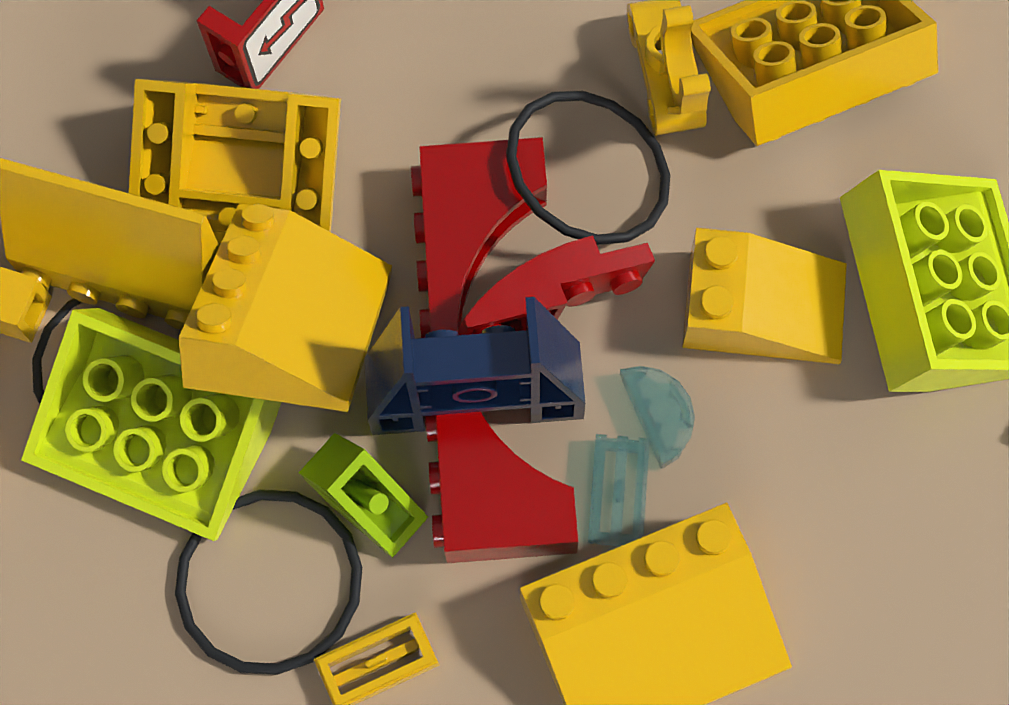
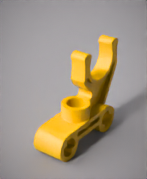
[627,0,711,136]

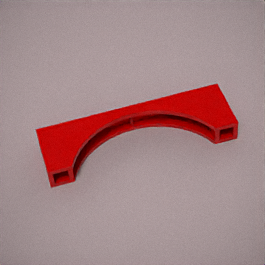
[411,137,578,563]

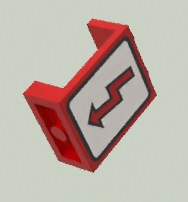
[196,0,324,89]

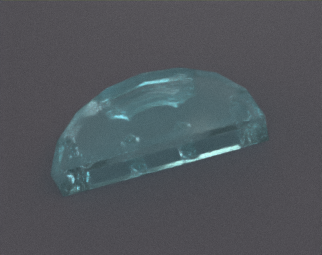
[620,366,695,469]

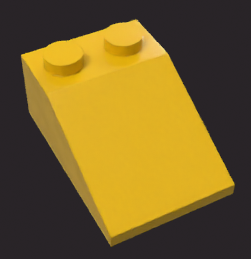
[682,228,847,364]

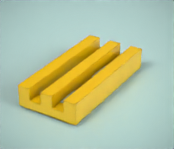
[314,612,440,705]

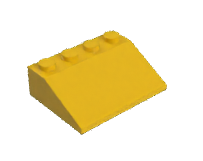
[690,0,938,146]
[0,158,219,330]
[179,203,392,412]
[520,502,792,705]

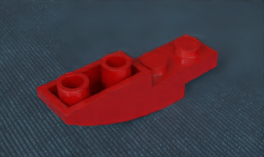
[458,235,655,335]

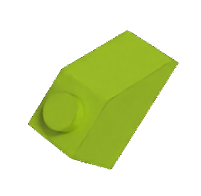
[298,433,428,558]

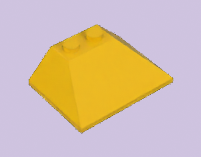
[129,79,341,243]

